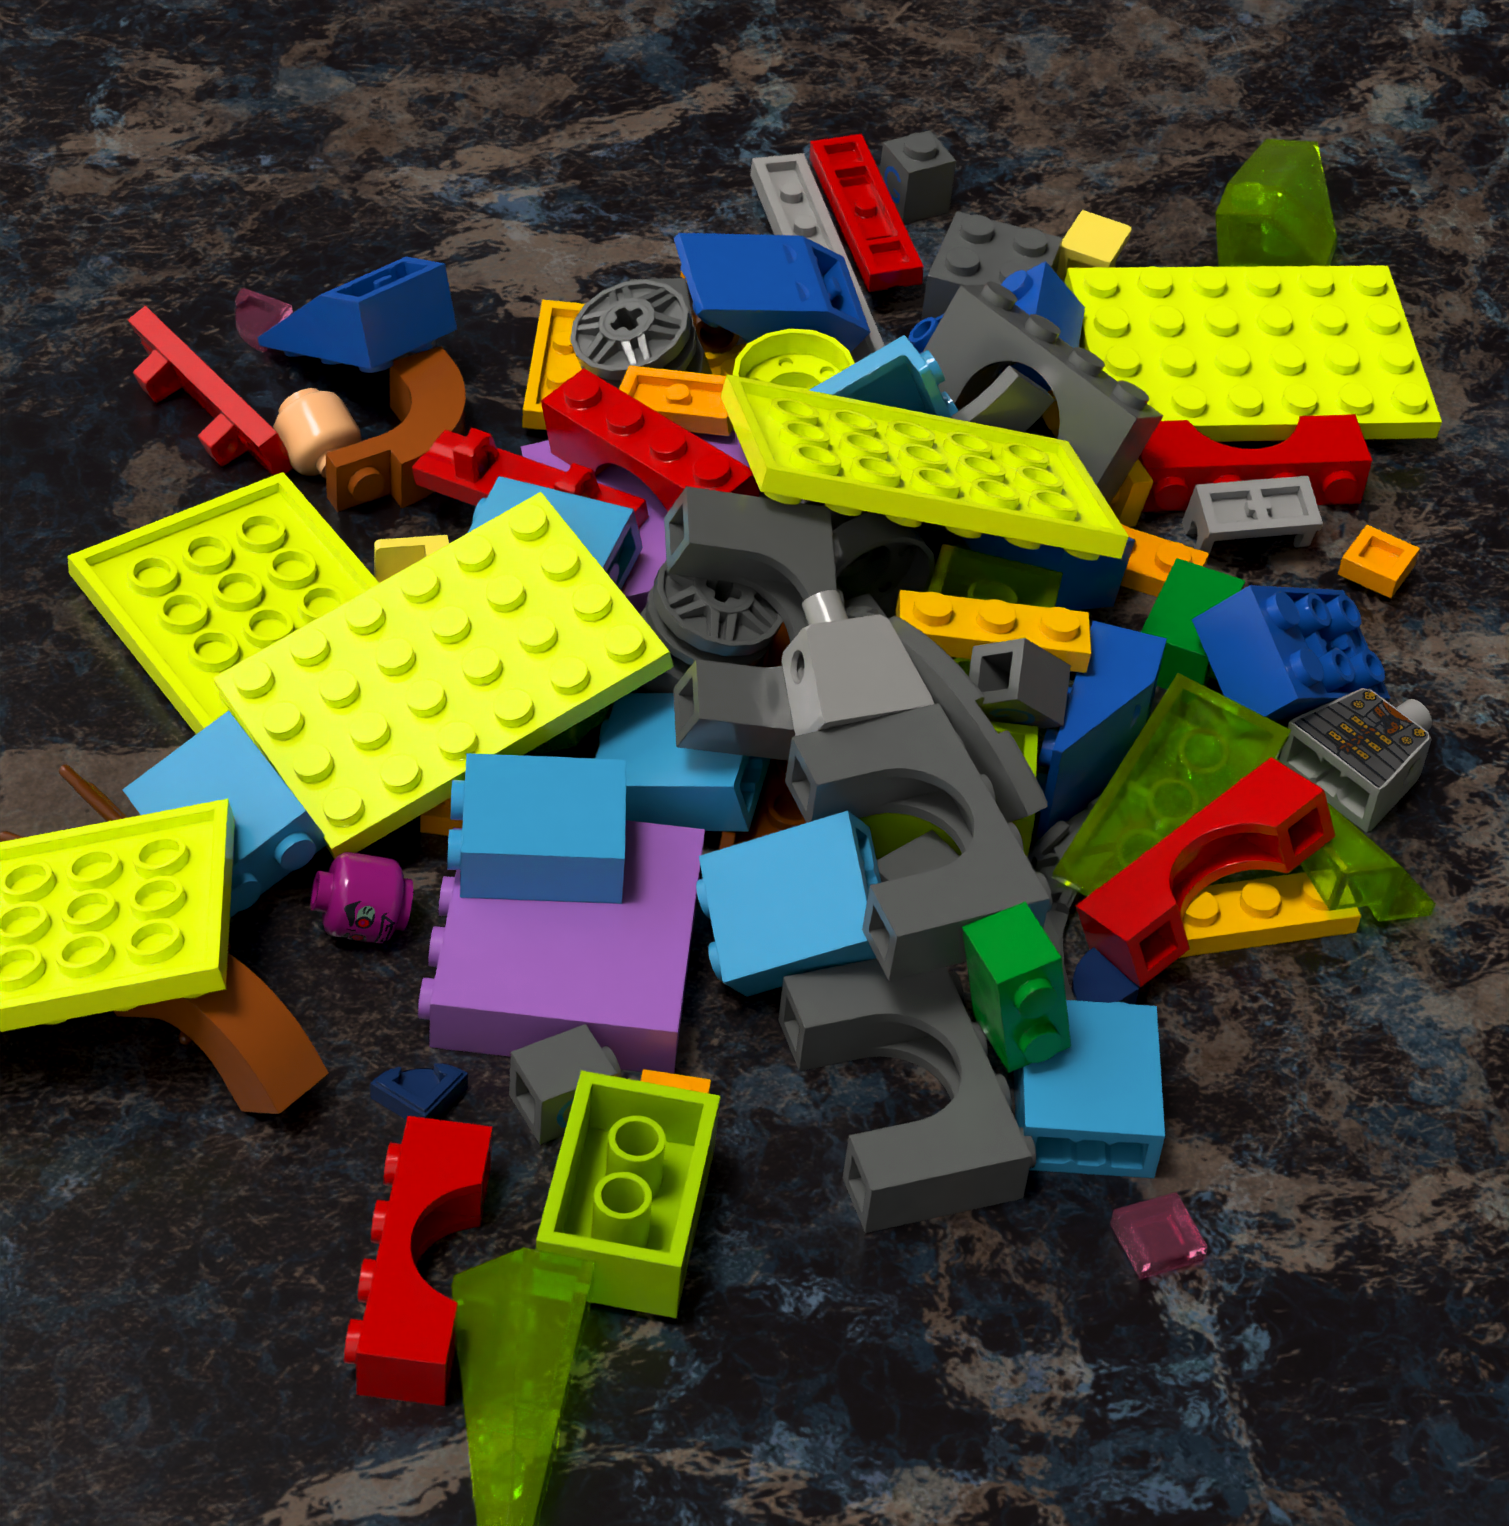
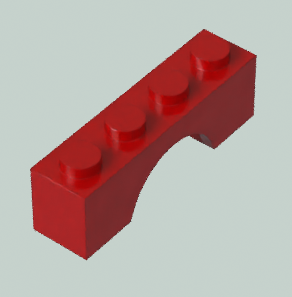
[541,368,760,512]
[1138,414,1372,512]
[1076,757,1336,987]
[344,1116,492,1406]

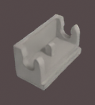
[1182,476,1323,553]

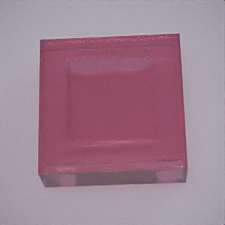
[1110,1192,1208,1279]

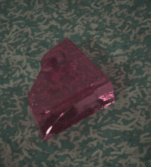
[235,287,292,352]

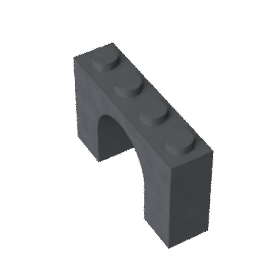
[923,282,1163,505]
[664,486,844,761]
[785,703,1052,981]
[778,958,1036,1233]

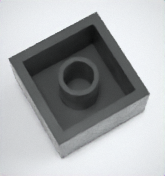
[921,211,1063,321]

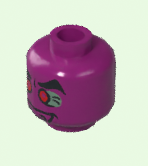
[311,852,413,944]

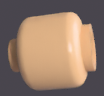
[274,388,361,478]

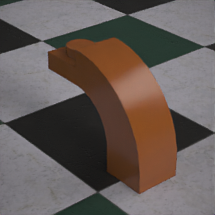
[326,346,466,512]
[114,953,329,1114]

